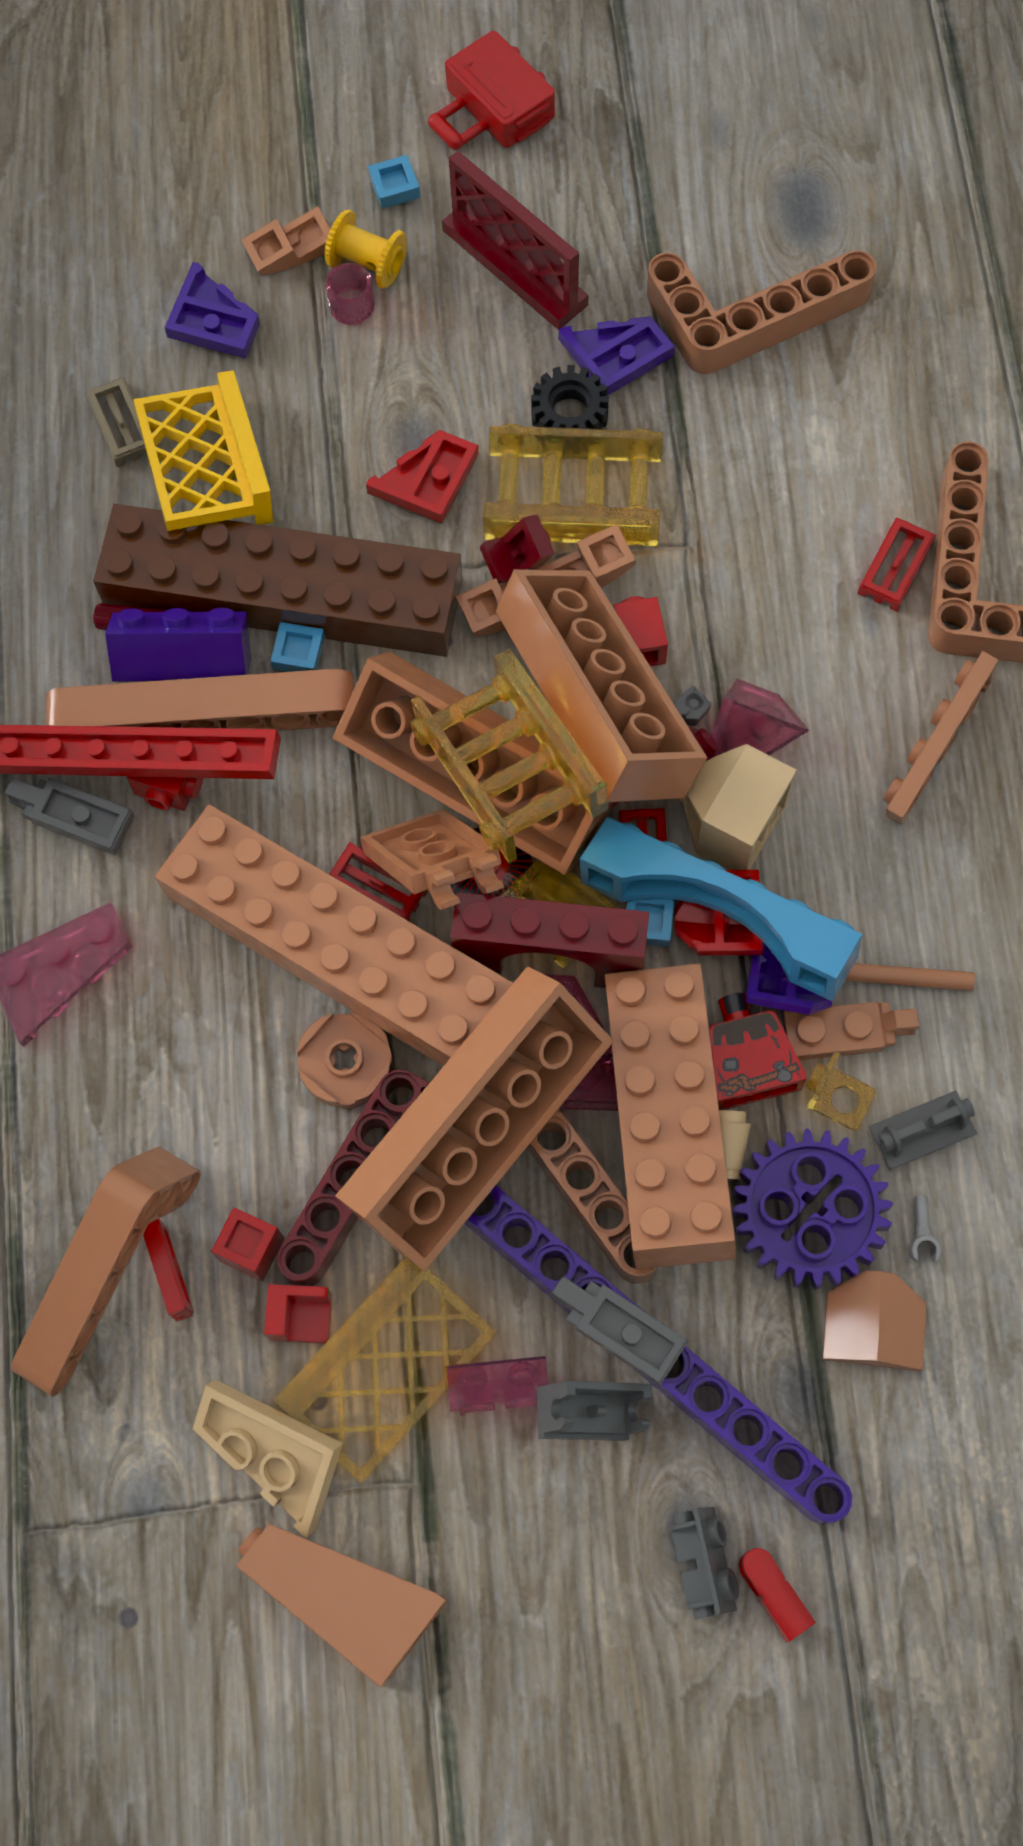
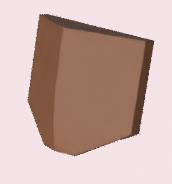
[822,1270,927,1371]

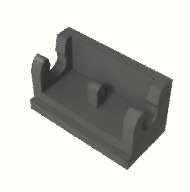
[537,1381,652,1441]

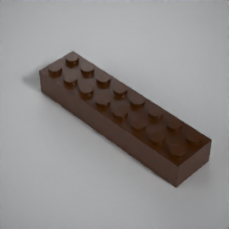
[93,503,463,657]

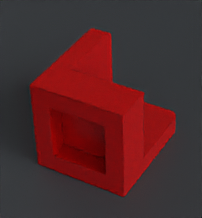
[211,1207,284,1282]
[264,1284,332,1344]

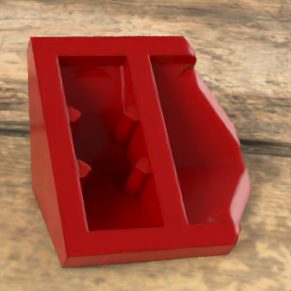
[675,869,763,956]

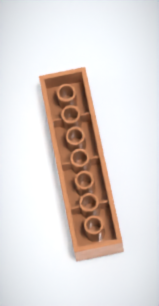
[154,804,513,1066]

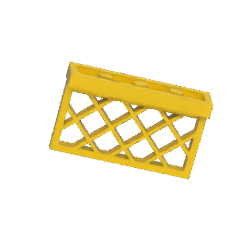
[133,370,273,531]

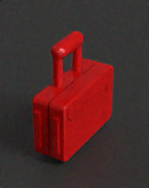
[428,31,555,150]

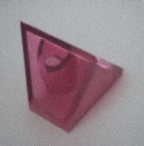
[711,678,810,756]

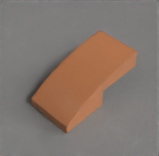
[242,206,331,276]

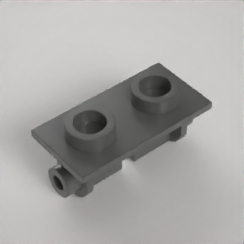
[869,1090,977,1171]
[670,1507,739,1619]

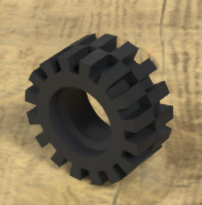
[531,365,609,451]

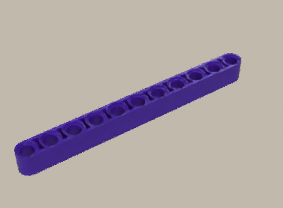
[464,1185,853,1525]

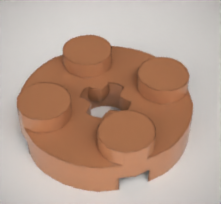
[297,1012,393,1110]

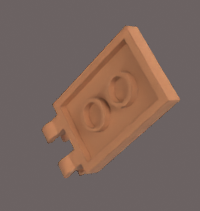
[360,809,504,910]

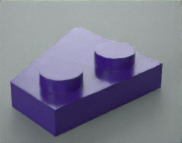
[164,262,260,359]
[558,316,675,396]

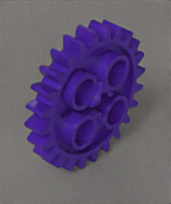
[732,1129,893,1290]

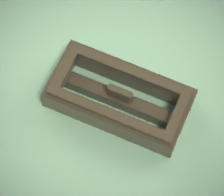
[85,377,146,467]

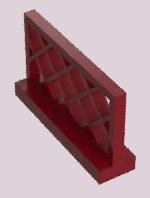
[442,150,589,330]

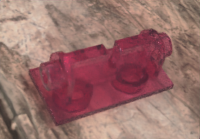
[446,1356,549,1416]

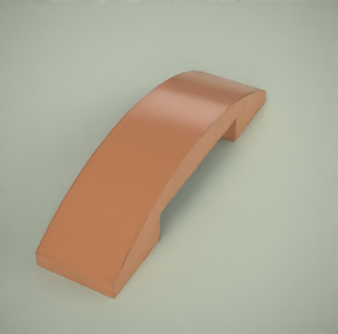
[456,524,636,636]

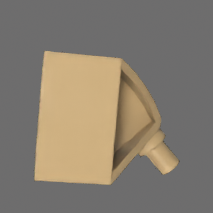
[678,744,797,870]

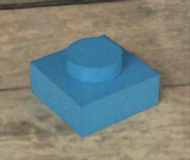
[368,155,421,209]
[270,622,325,672]
[626,899,674,947]

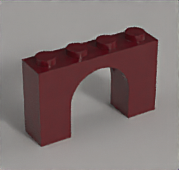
[450,892,649,988]

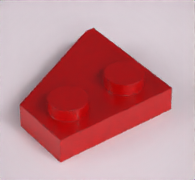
[366,430,479,524]

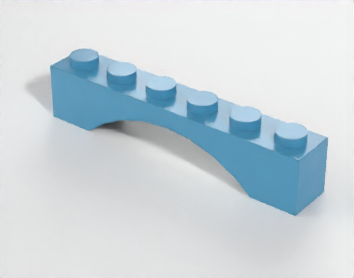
[580,817,862,1002]

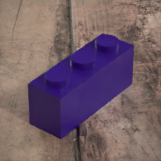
[105,608,251,682]

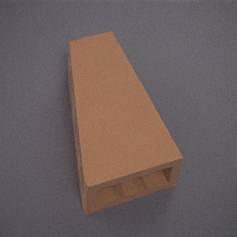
[236,1524,448,1687]

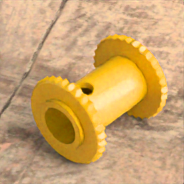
[325,209,407,289]

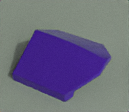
[745,941,832,1015]

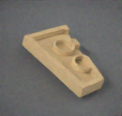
[193,1379,343,1539]

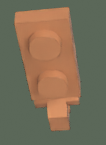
[782,1001,919,1060]

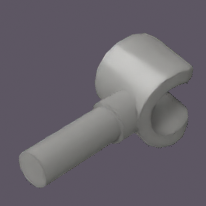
[908,1195,942,1262]

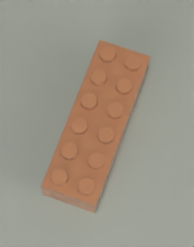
[496,570,707,802]
[332,651,613,875]
[605,963,736,1270]
[335,966,614,1272]

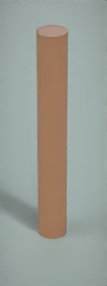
[845,963,975,991]

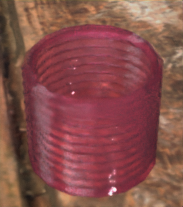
[325,263,375,325]

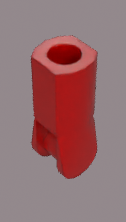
[738,1548,816,1642]

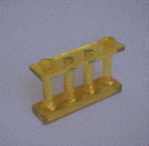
[483,423,663,546]
[410,648,608,863]

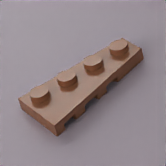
[883,651,999,825]

